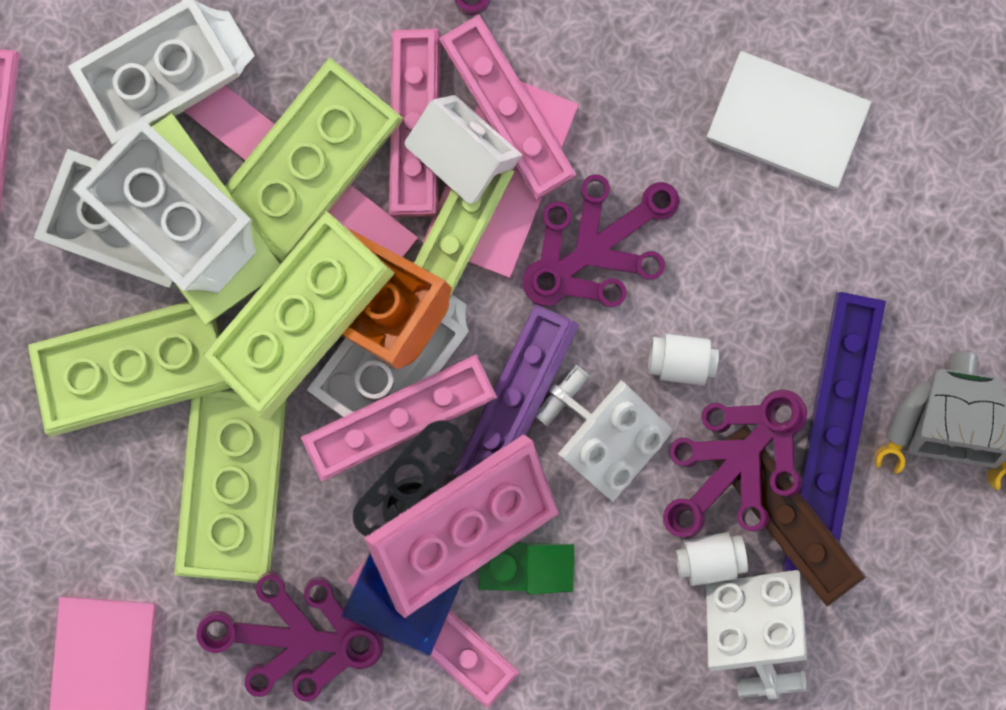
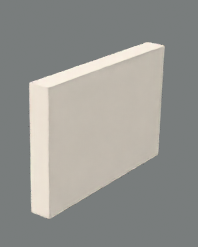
[705,51,872,190]

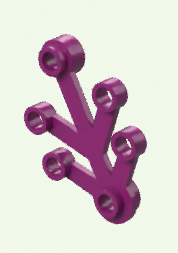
[522,174,680,308]
[663,390,807,538]
[196,572,384,702]

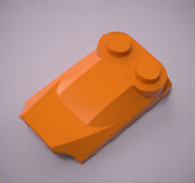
[341,226,452,370]

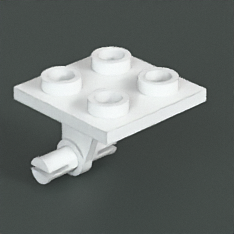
[536,364,674,502]
[706,570,807,700]

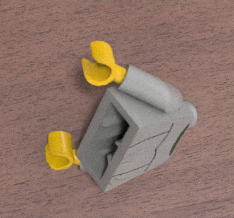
[874,351,1006,491]

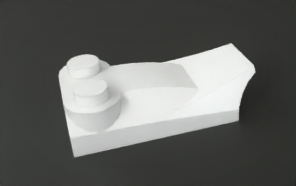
[68,0,255,146]
[72,117,256,294]
[34,149,177,289]
[307,294,469,417]

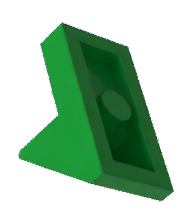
[479,542,574,595]

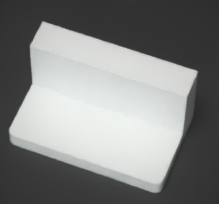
[405,95,522,204]

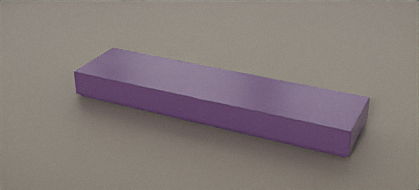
[453,304,579,476]

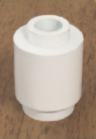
[648,333,719,386]
[675,532,748,586]

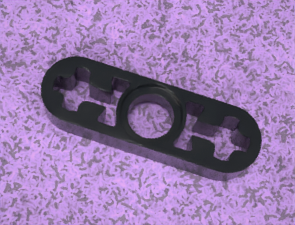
[353,420,464,536]

